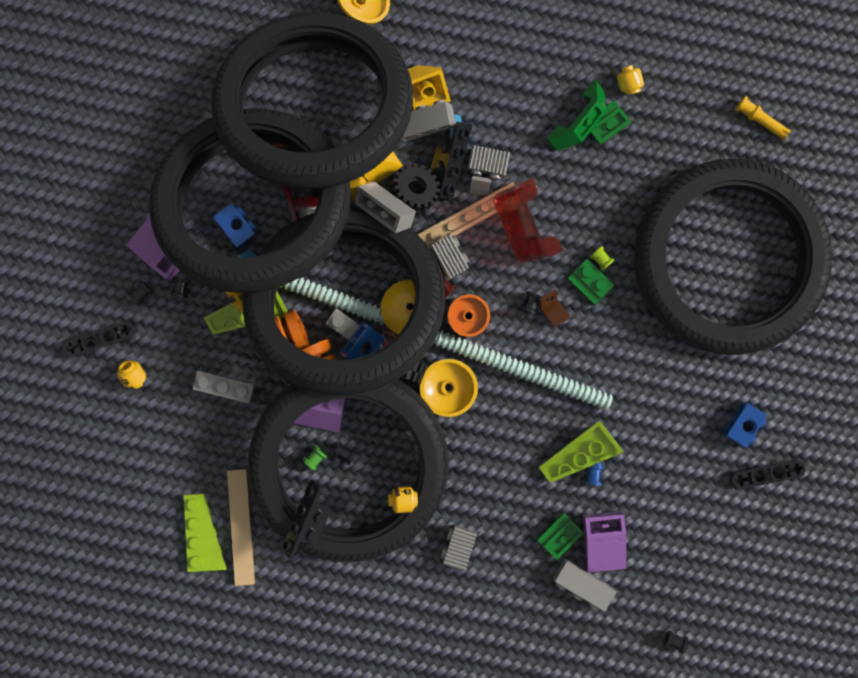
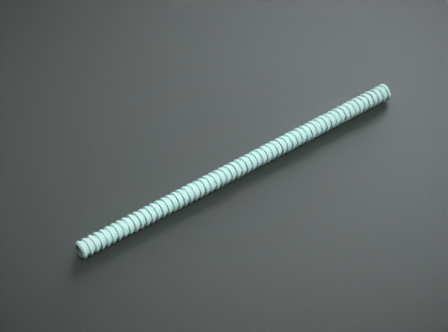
[280,277,613,410]

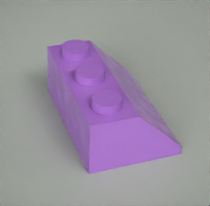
[288,383,347,433]

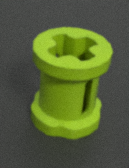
[590,246,615,271]

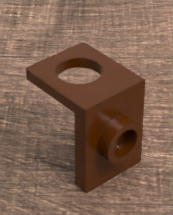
[539,289,570,328]

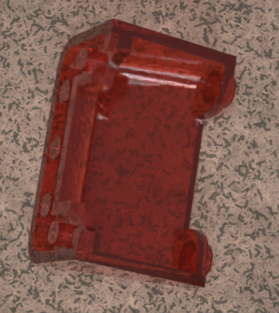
[494,178,563,263]

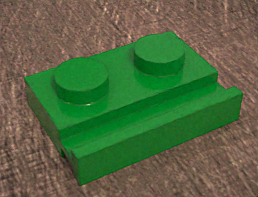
[590,100,631,146]
[567,259,614,305]
[537,512,584,560]

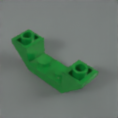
[547,80,606,151]

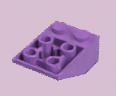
[126,216,180,281]
[582,511,626,572]

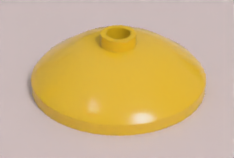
[337,0,390,25]
[381,279,416,335]
[420,359,478,417]

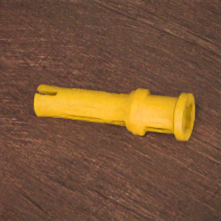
[735,96,791,140]

